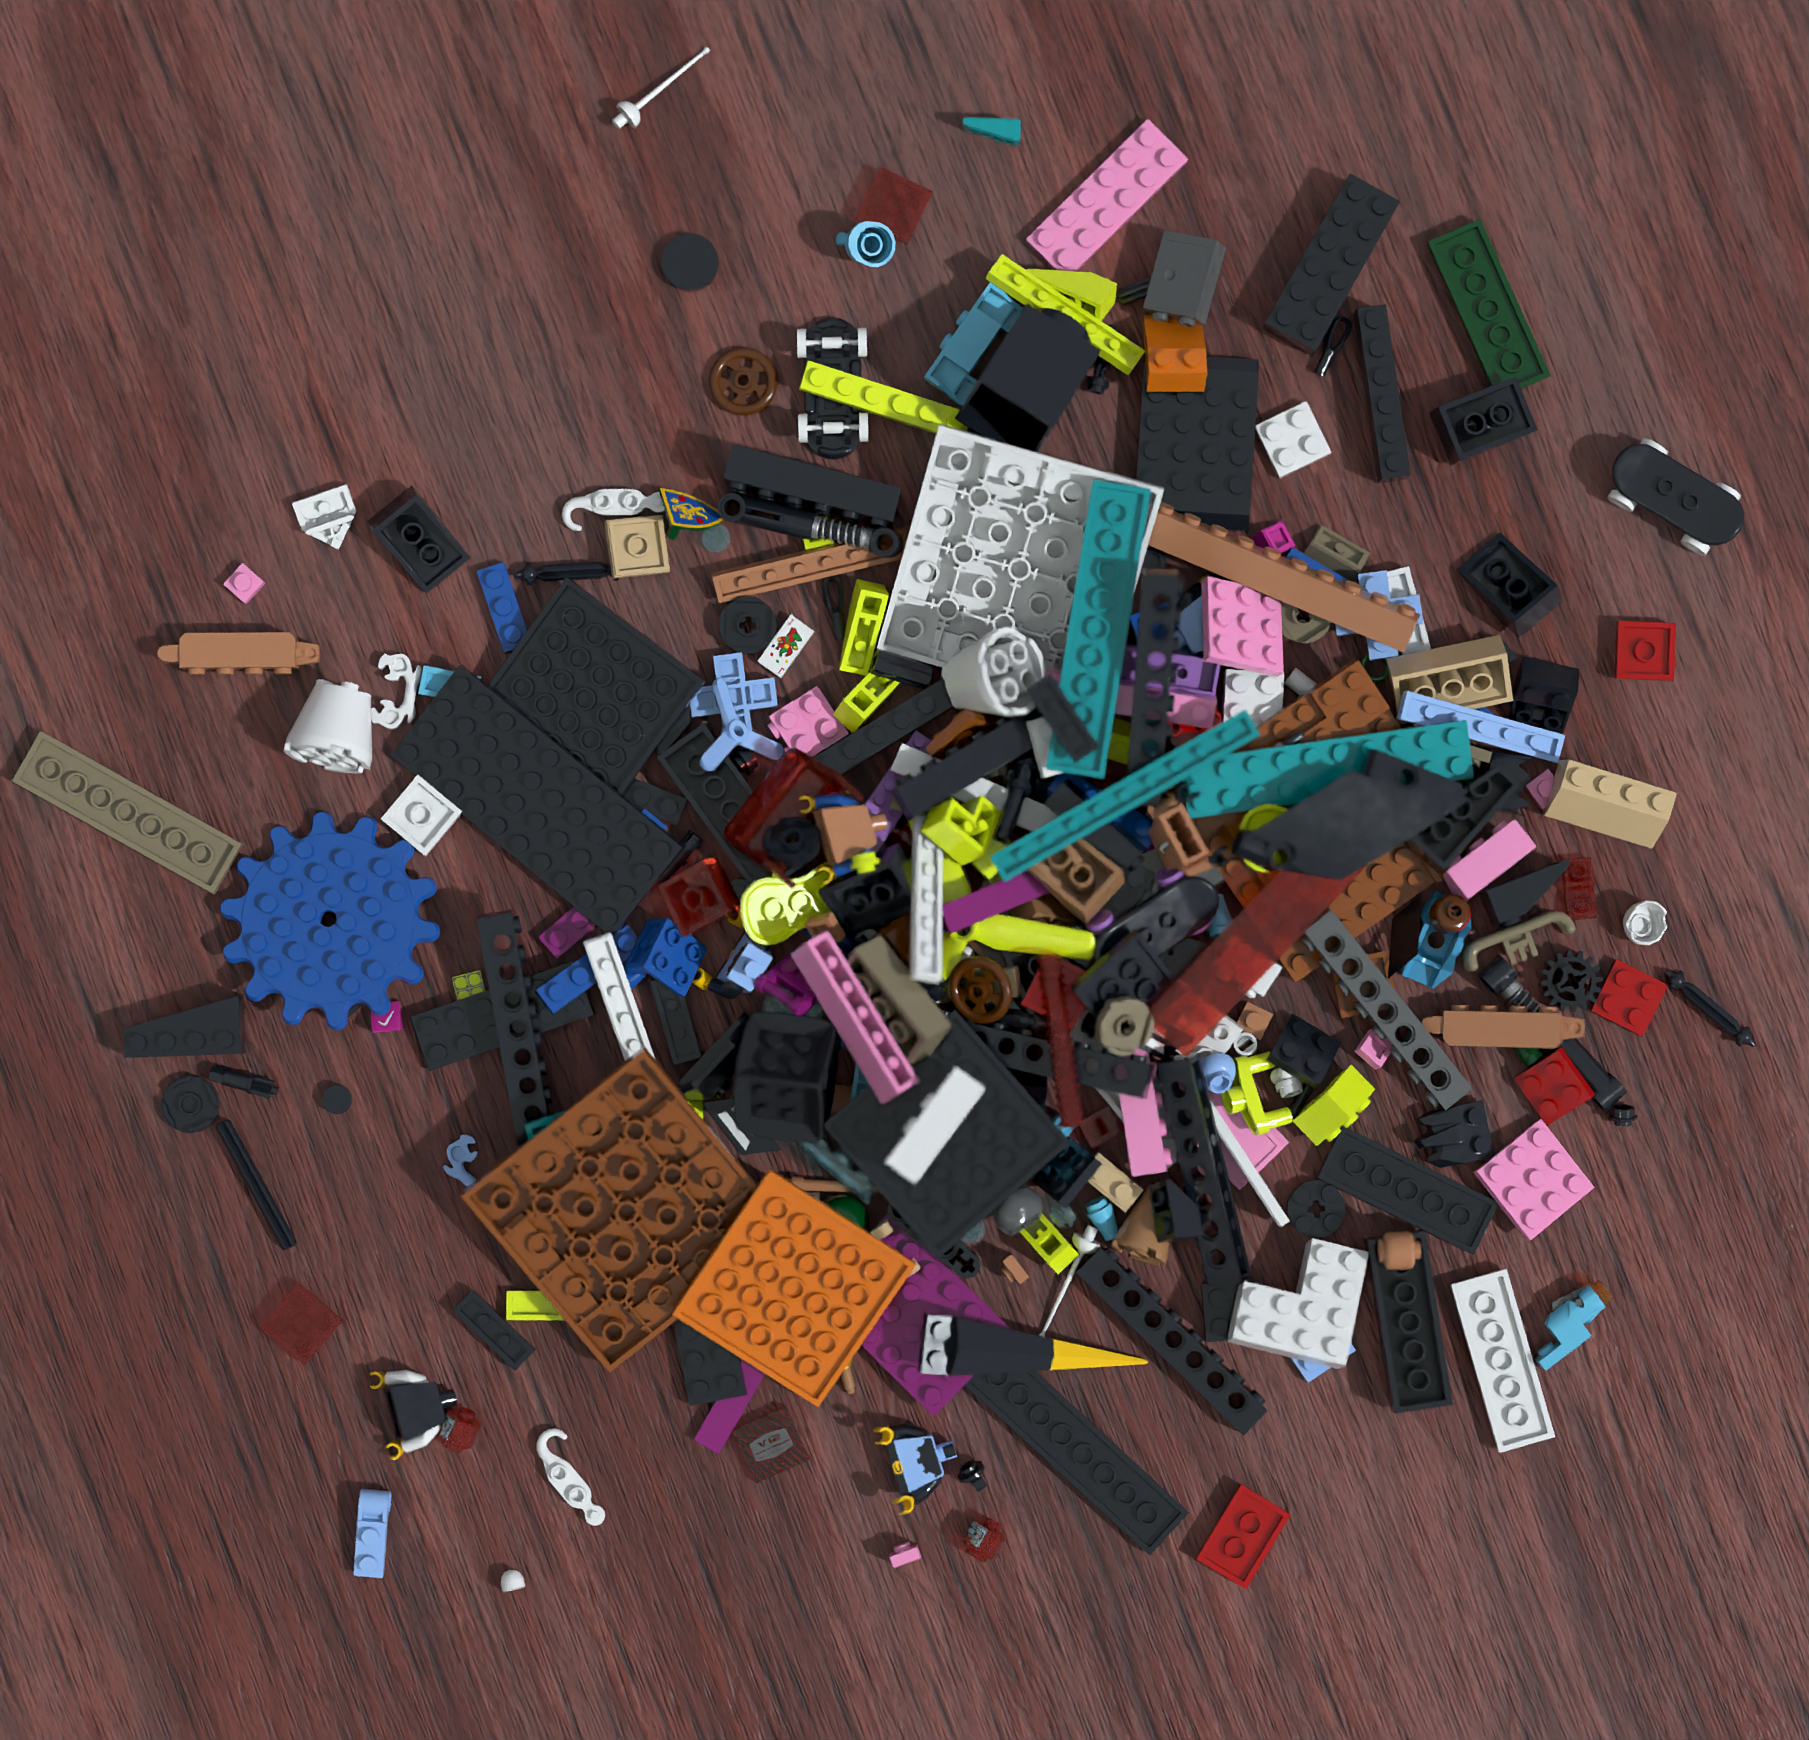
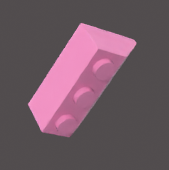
[1442,819,1537,901]

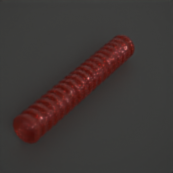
[1036,954,1085,1128]

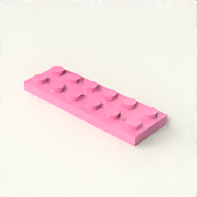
[1026,119,1188,271]

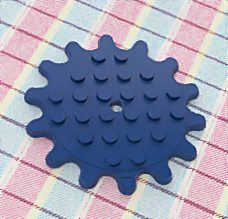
[220,811,440,1031]

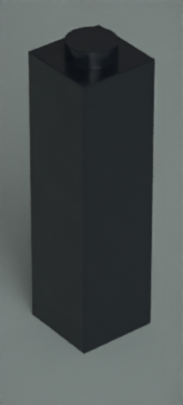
[1044,779,1146,873]

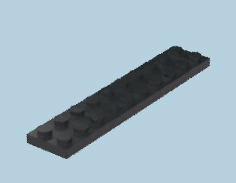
[965,1371,1189,1555]

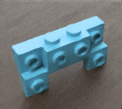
[924,282,1024,407]

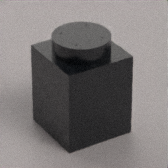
[955,304,1101,452]

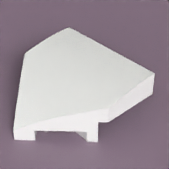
[292,484,357,549]

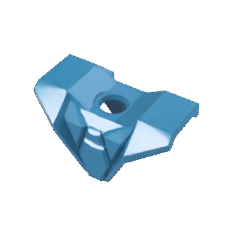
[1399,891,1472,989]

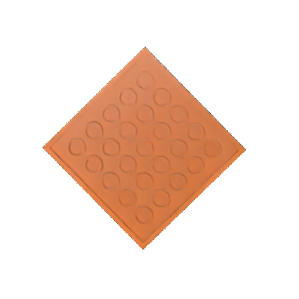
[672,1168,916,1407]

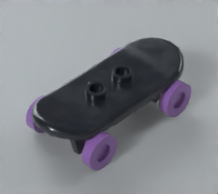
[1085,866,1219,963]

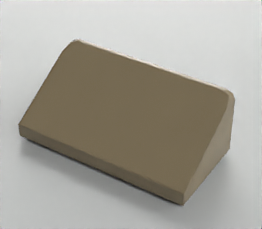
[1304,524,1370,582]

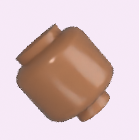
[1378,1231,1421,1270]

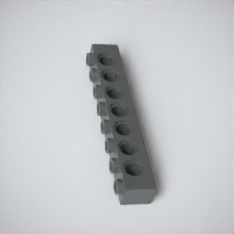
[1299,907,1473,1110]

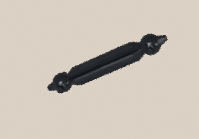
[515,562,619,585]
[1664,970,1756,1047]
[949,1001,1051,1031]

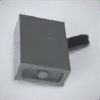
[1117,231,1226,327]

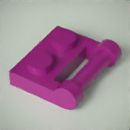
[754,954,819,1016]

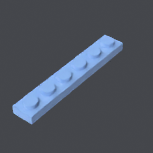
[1396,691,1565,763]

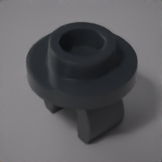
[958,1460,987,1492]

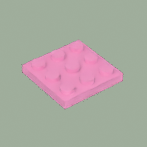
[1201,576,1284,677]
[1473,1119,1595,1241]

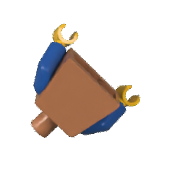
[799,793,887,884]

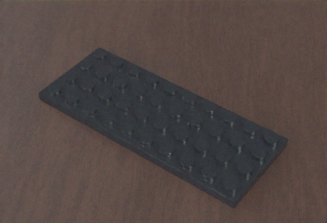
[391,665,684,937]

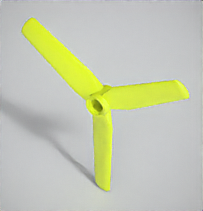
[908,806,1095,980]

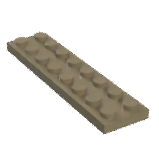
[12,731,243,894]

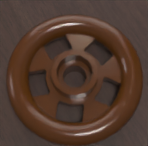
[709,347,778,416]
[948,956,1012,1024]

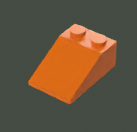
[1143,315,1207,392]

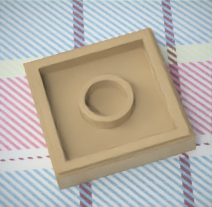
[604,515,670,579]

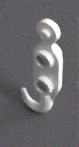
[562,489,665,531]
[536,1428,605,1526]

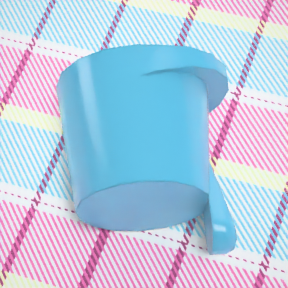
[836,221,896,267]

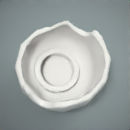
[1623,900,1667,945]

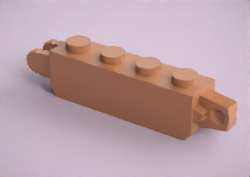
[156,632,320,675]
[1421,1005,1585,1048]

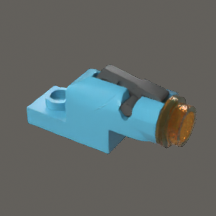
[1534,1280,1613,1371]

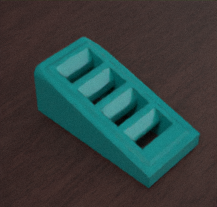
[963,117,1021,147]

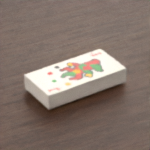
[757,615,814,678]

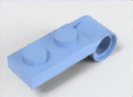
[354,1489,391,1578]

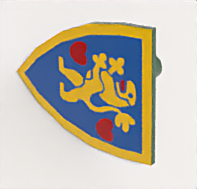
[659,488,724,540]

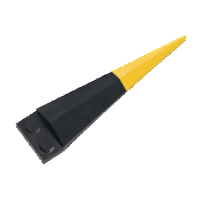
[917,1313,1149,1376]

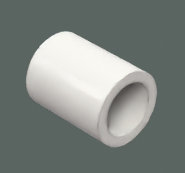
[1284,668,1317,696]

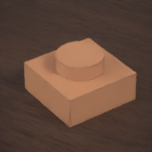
[804,911,846,943]
[1236,1002,1273,1040]
[1001,1253,1029,1284]

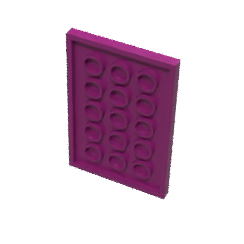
[861,1214,1011,1417]

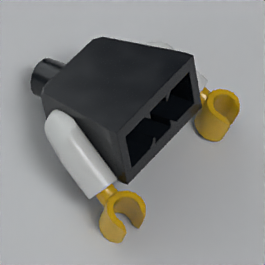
[369,1370,457,1460]

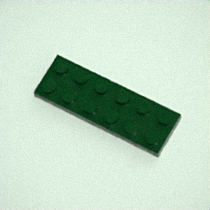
[1427,219,1551,389]

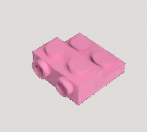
[768,686,849,766]

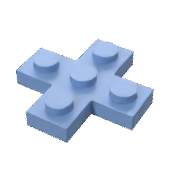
[1335,570,1423,661]
[690,652,778,731]

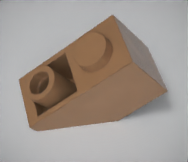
[1009,894,1077,928]

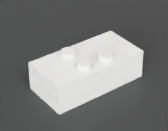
[886,1067,985,1184]

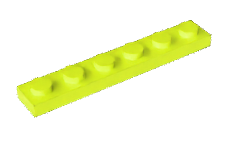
[985,254,1145,376]
[799,360,968,434]

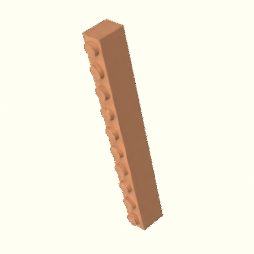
[1148,502,1421,653]

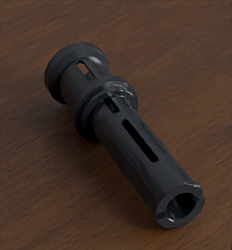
[992,757,1039,844]

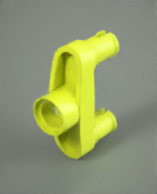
[1222,1052,1292,1136]

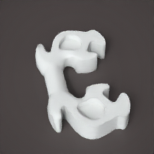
[371,654,422,730]

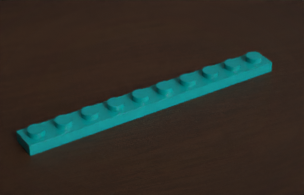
[990,709,1260,882]

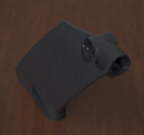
[1231,749,1467,881]

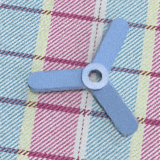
[700,678,784,771]

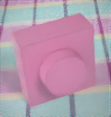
[223,563,265,604]
[1524,769,1554,809]
[1354,1029,1392,1070]
[890,1542,921,1568]

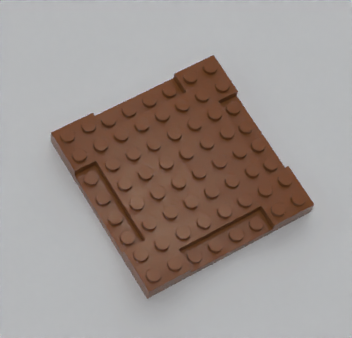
[1167,659,1478,983]
[461,1046,758,1373]

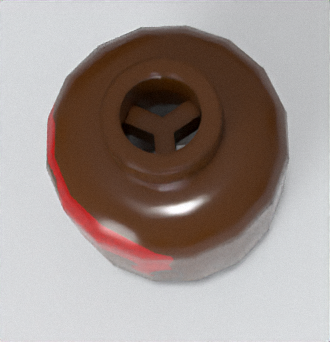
[1429,894,1471,934]

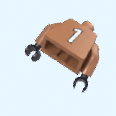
[1149,782,1234,876]

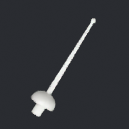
[612,47,710,129]
[1039,1225,1100,1337]

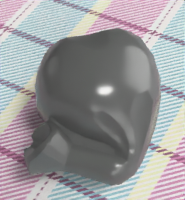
[989,1184,1043,1236]

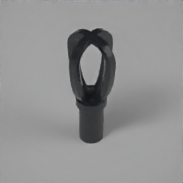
[1314,316,1352,377]
[822,577,845,640]

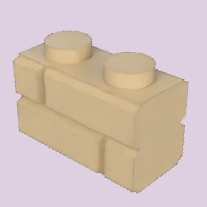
[1088,1152,1143,1212]

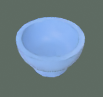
[1201,1053,1236,1093]

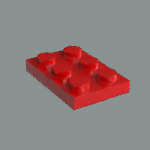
[1195,1483,1291,1589]

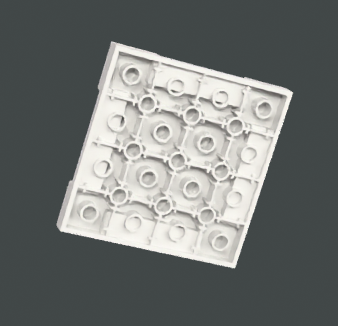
[877,424,1164,670]

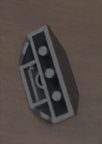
[676,1012,749,1101]

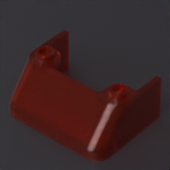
[723,748,864,889]

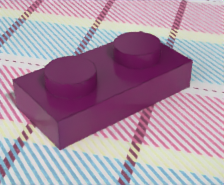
[538,907,597,959]

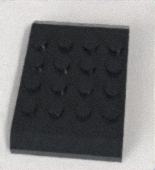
[1136,353,1259,532]

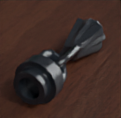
[1086,324,1121,395]

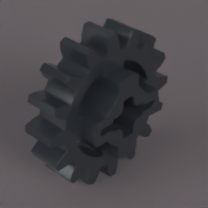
[1539,950,1603,1013]

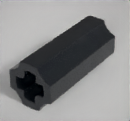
[870,649,933,690]

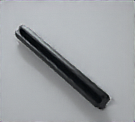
[216,1119,297,1250]

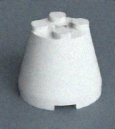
[942,627,1046,716]
[284,679,372,774]

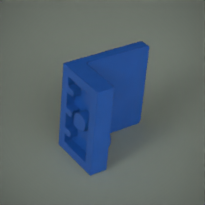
[624,918,707,997]

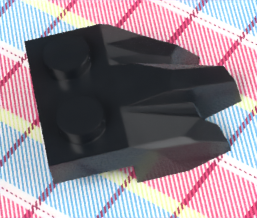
[1413,1100,1495,1168]

